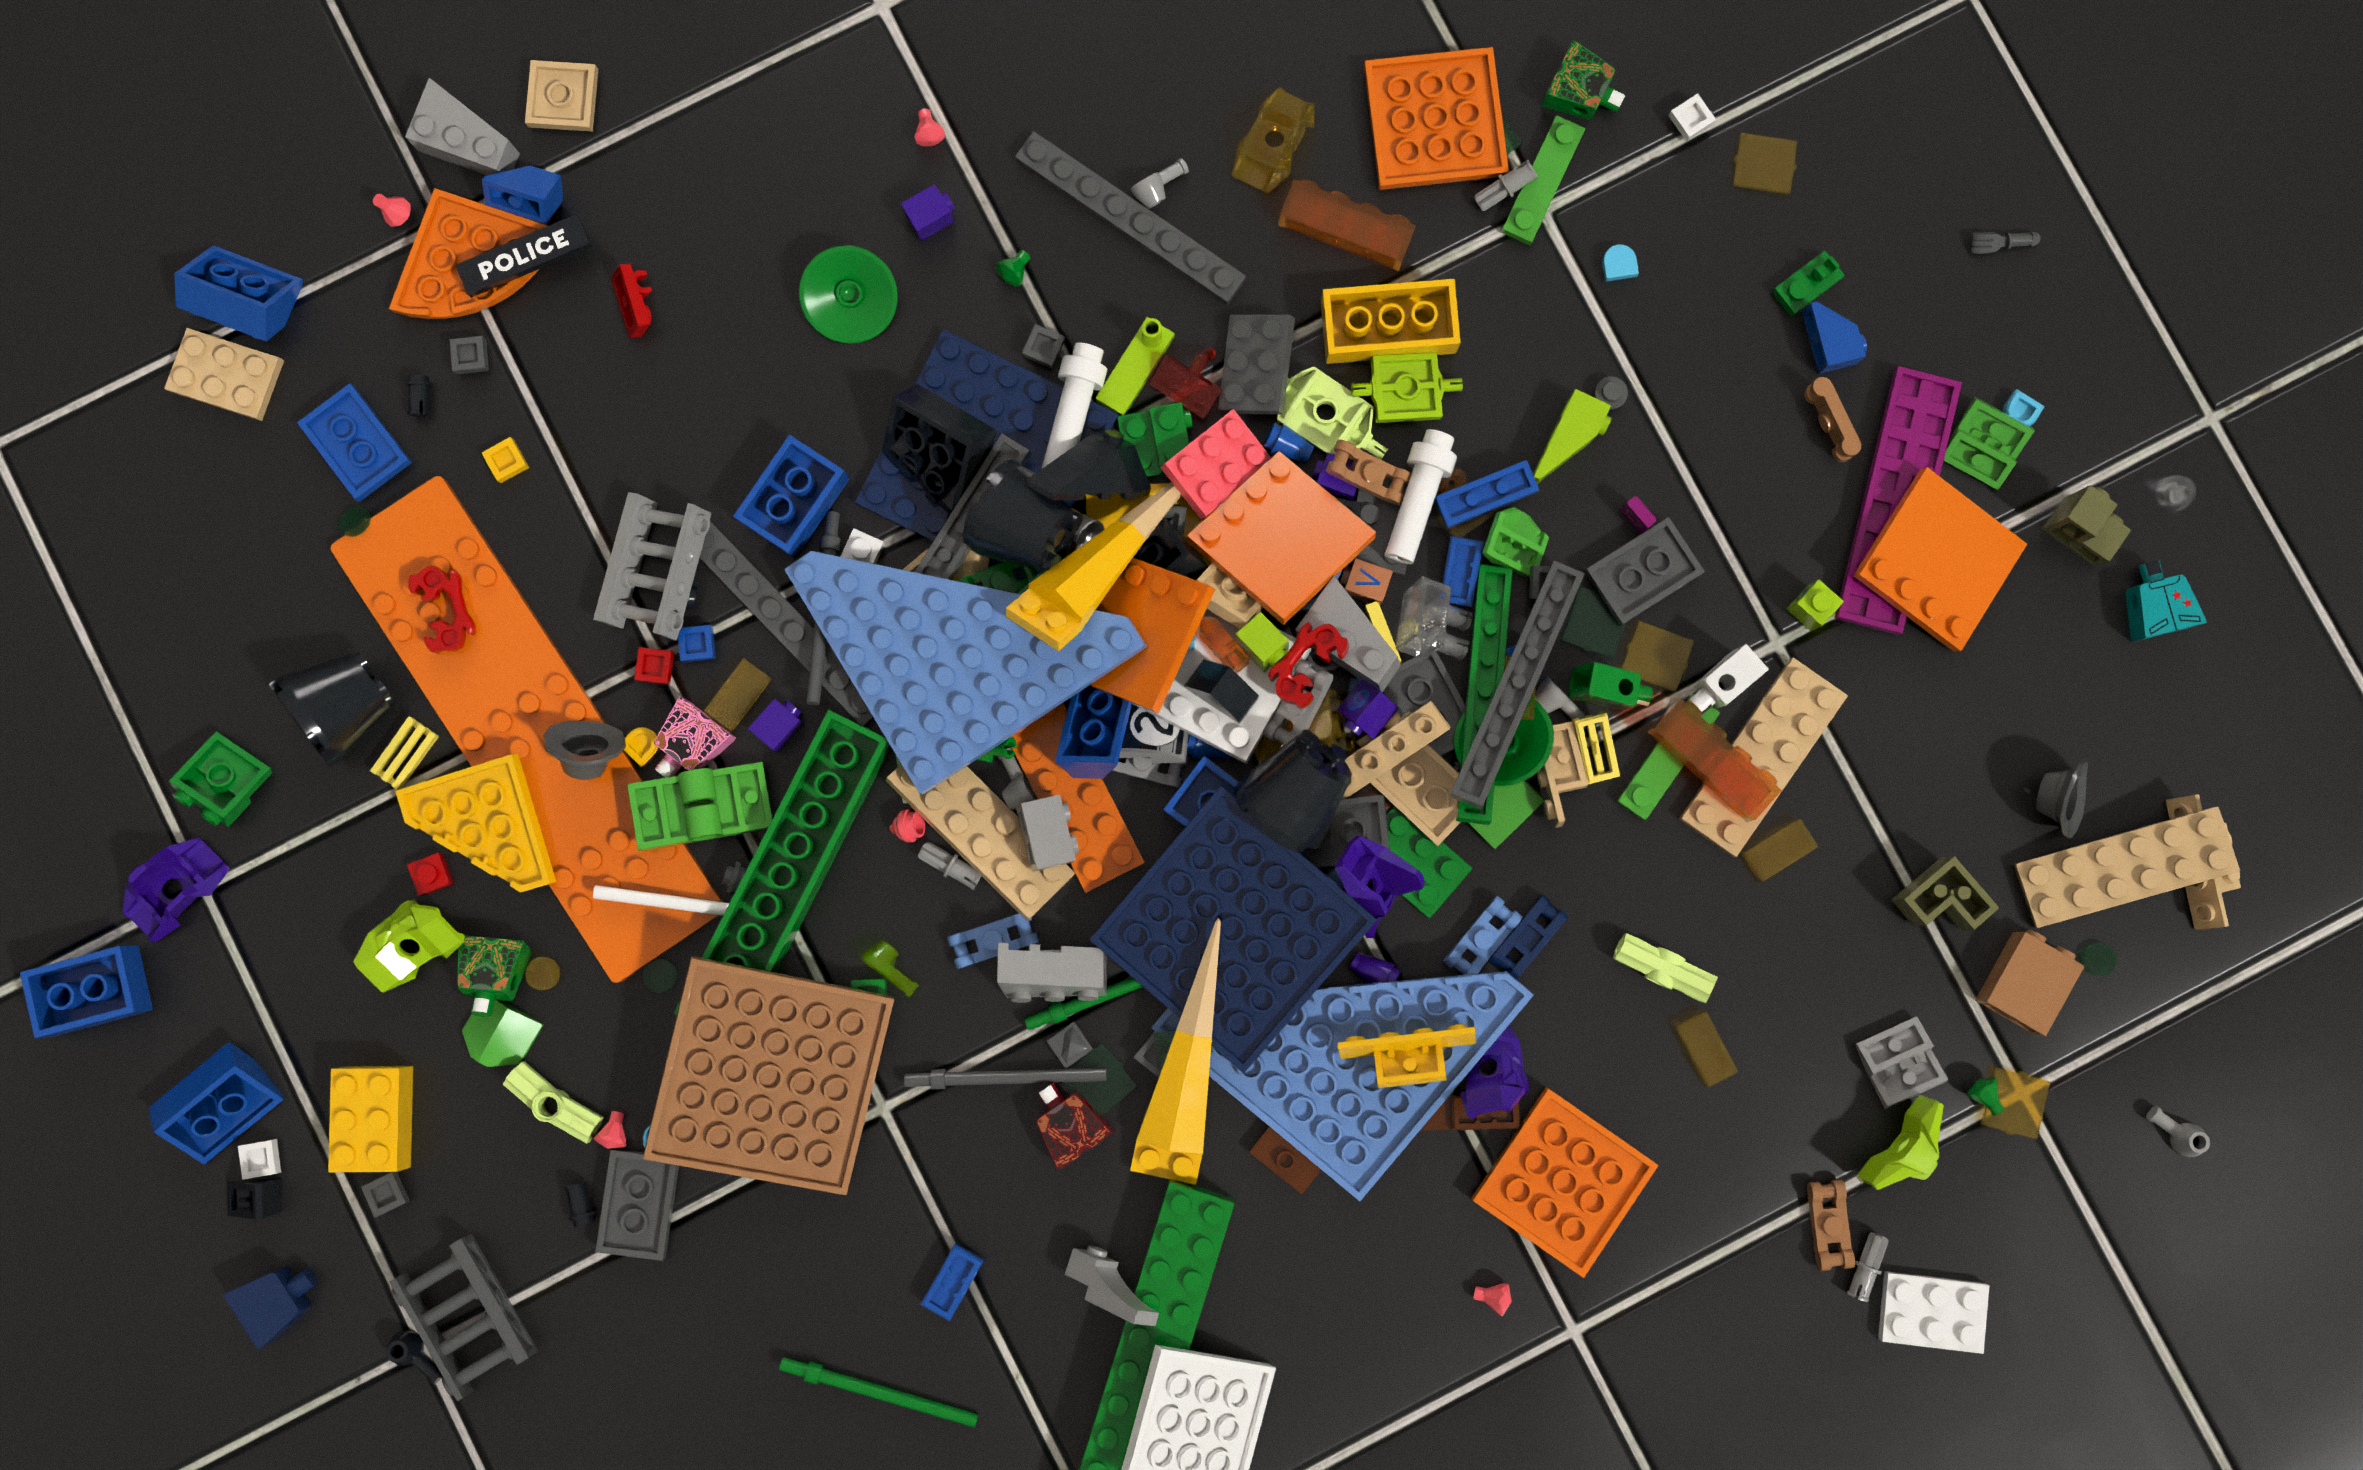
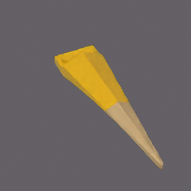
[1006,482,1181,652]
[1130,918,1221,1185]

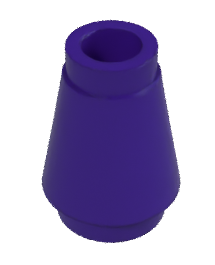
[1350,952,1402,983]

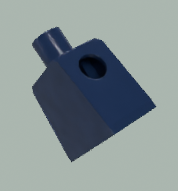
[223,1267,318,1350]

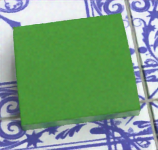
[1944,397,2035,490]
[1469,780,1545,849]

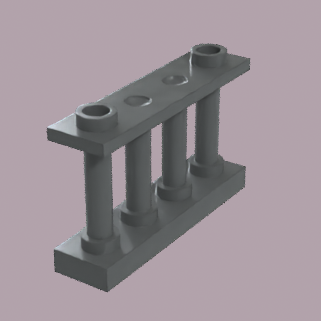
[390,1234,538,1401]

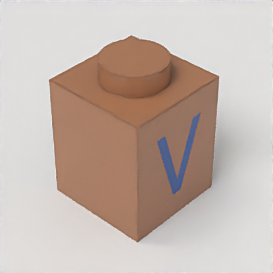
[1340,558,1393,605]

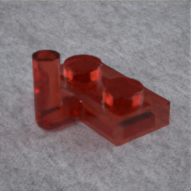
[1149,347,1223,419]

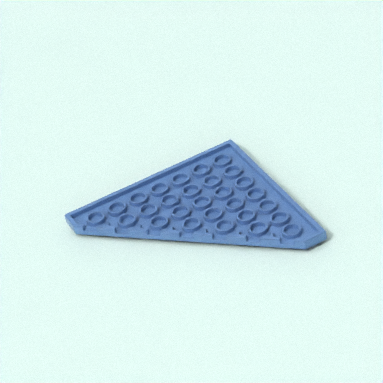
[784,551,1148,794]
[1152,971,1534,1201]

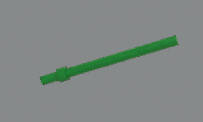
[1024,977,1143,1031]
[779,1357,979,1428]

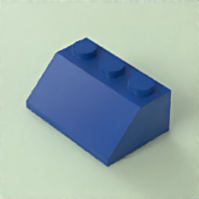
[174,245,303,342]
[1055,686,1132,779]
[149,1042,284,1164]

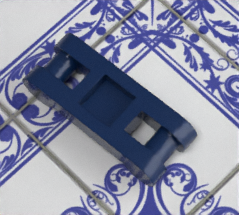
[1488,894,1568,979]

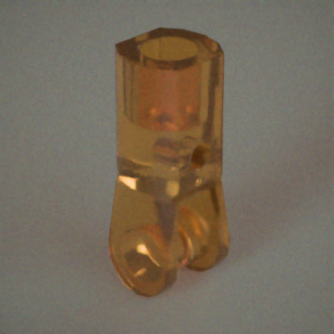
[1199,616,1250,673]

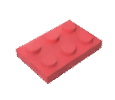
[1160,409,1271,519]

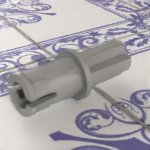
[1474,159,1538,211]
[918,842,982,890]
[1846,1232,1889,1302]

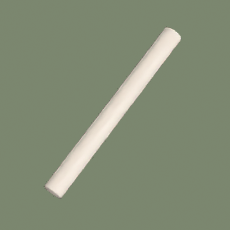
[593,885,729,916]

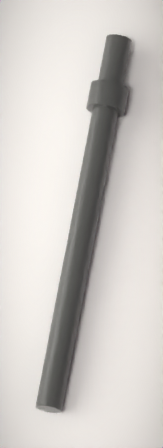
[806,511,841,705]
[904,1068,1107,1090]

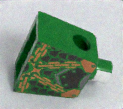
[1541,40,1625,120]
[1567,662,1653,710]
[457,936,532,1017]

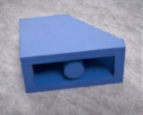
[482,166,563,224]
[1802,302,1867,374]

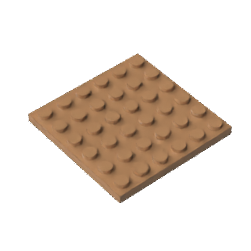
[643,956,894,1195]

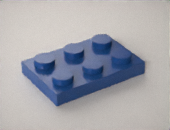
[297,383,413,502]

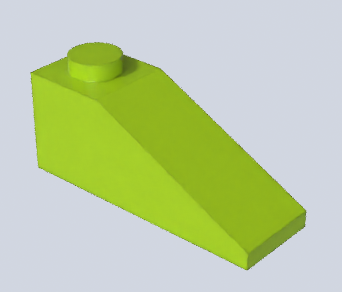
[1533,389,1612,484]

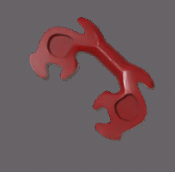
[408,566,476,654]
[1268,622,1349,709]

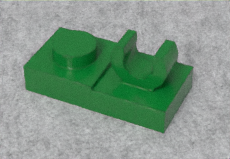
[1772,251,1845,317]

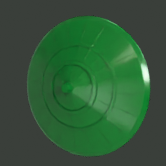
[799,245,898,344]
[1454,697,1554,786]

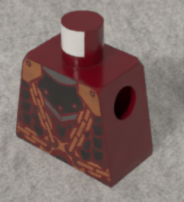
[1036,1083,1114,1170]

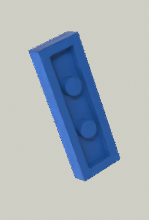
[1434,460,1539,529]

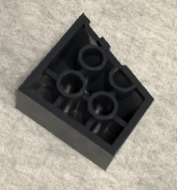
[882,384,996,519]

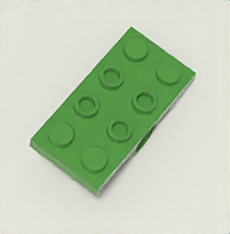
[627,762,772,852]

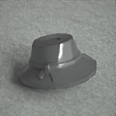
[543,721,626,780]
[2036,759,2088,838]

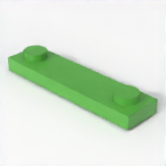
[1501,115,1586,246]
[1616,694,1720,821]

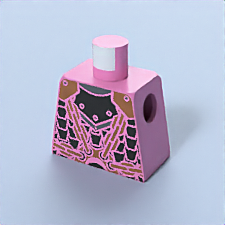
[654,696,736,778]

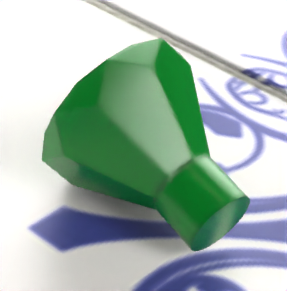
[995,250,1030,287]
[1967,1077,2004,1116]

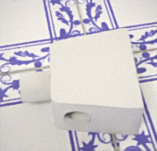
[1688,644,1769,715]

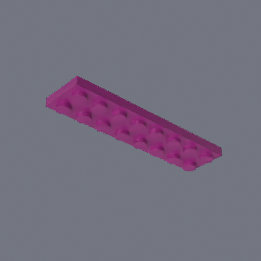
[1834,366,1962,635]

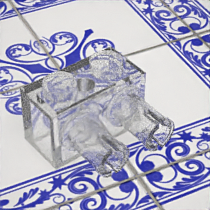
[1396,576,1473,660]

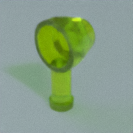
[860,940,919,998]

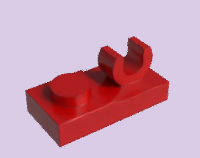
[611,263,652,338]

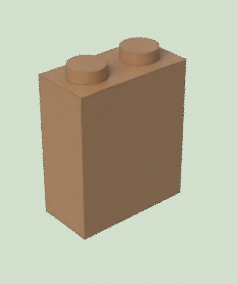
[1975,929,2085,1036]

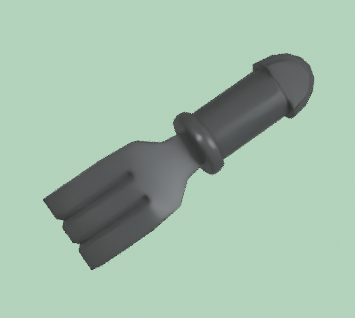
[1970,231,2041,254]

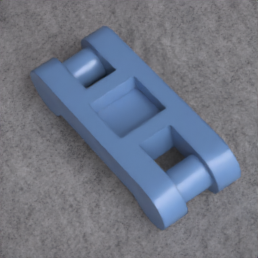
[1443,895,1523,975]
[947,913,1039,969]

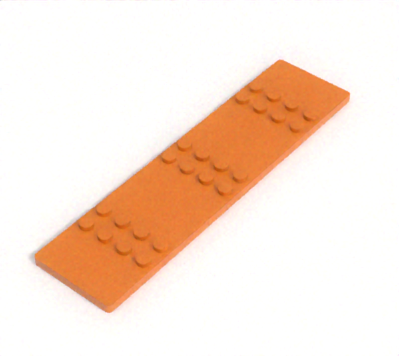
[331,476,724,983]

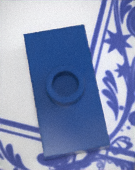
[1439,536,1484,607]
[920,1243,985,1321]

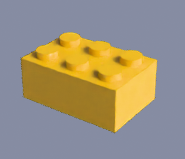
[328,1066,413,1172]

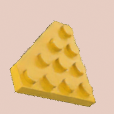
[395,753,556,893]

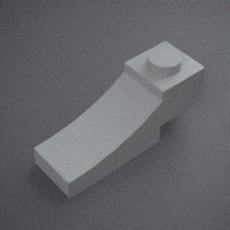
[1065,1245,1159,1326]

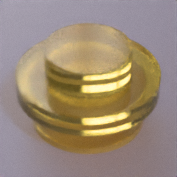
[525,957,560,990]

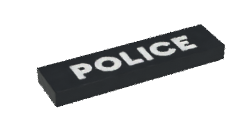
[455,214,592,298]

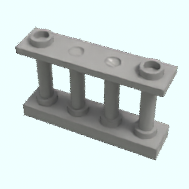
[593,492,712,641]

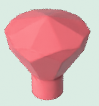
[914,108,945,147]
[373,194,411,227]
[593,1111,626,1149]
[1473,1283,1512,1316]

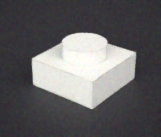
[1668,93,1716,141]
[840,528,885,564]
[238,1139,281,1180]

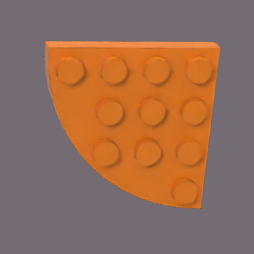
[389,188,547,319]

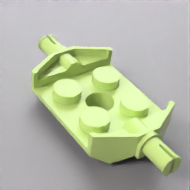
[1277,367,1388,460]

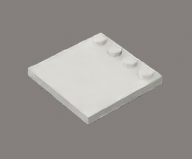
[1132,609,1311,764]
[1121,1345,1276,1470]

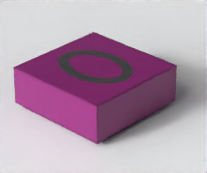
[1620,496,1657,534]

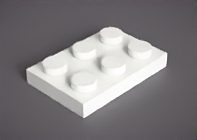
[1878,1271,1989,1354]

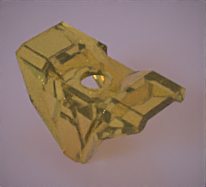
[1232,87,1314,194]

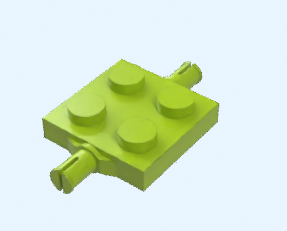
[1351,352,1463,423]

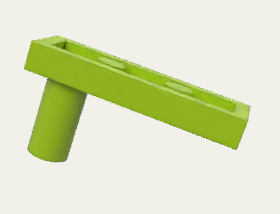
[1096,317,1175,416]

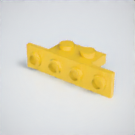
[1337,1024,1476,1088]

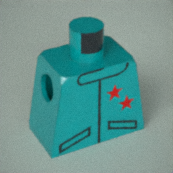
[2126,560,2207,642]

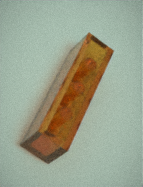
[1278,179,1416,271]
[1647,699,1782,822]

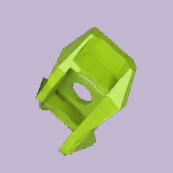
[353,899,465,993]
[1857,1095,1944,1190]

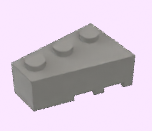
[405,78,520,175]
[1295,576,1401,692]
[997,943,1107,1003]

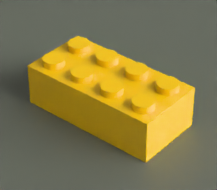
[1320,279,1461,364]

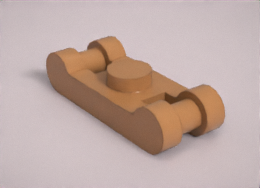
[1804,377,1861,462]
[1325,439,1411,506]
[1807,1179,1855,1271]

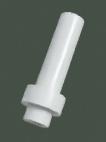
[1041,343,1107,469]
[1385,429,1457,564]

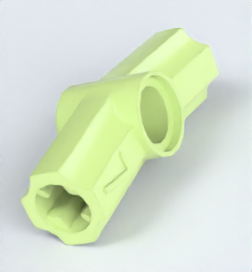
[1612,933,1718,1004]
[503,1061,604,1144]

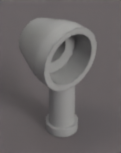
[1130,158,1189,209]
[1534,676,1587,728]
[998,748,1038,810]
[2146,1106,2210,1157]

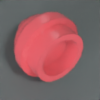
[889,809,925,843]

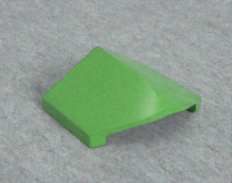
[1482,507,1549,578]
[462,1000,544,1067]

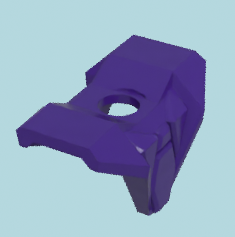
[1335,836,1425,938]
[122,837,230,942]
[1460,1025,1529,1119]

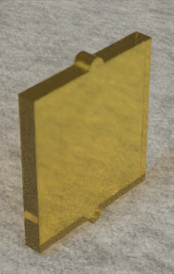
[1733,133,1797,195]
[1622,621,1694,692]
[1981,1067,2050,1139]

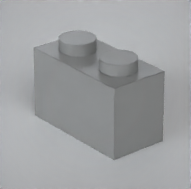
[1016,795,1079,872]

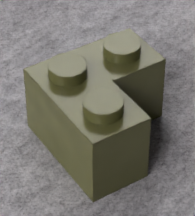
[2041,485,2131,567]
[1891,856,1999,930]

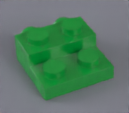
[1117,402,1193,479]
[169,731,272,827]

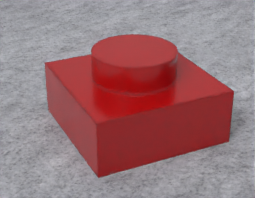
[634,647,675,685]
[407,853,454,896]

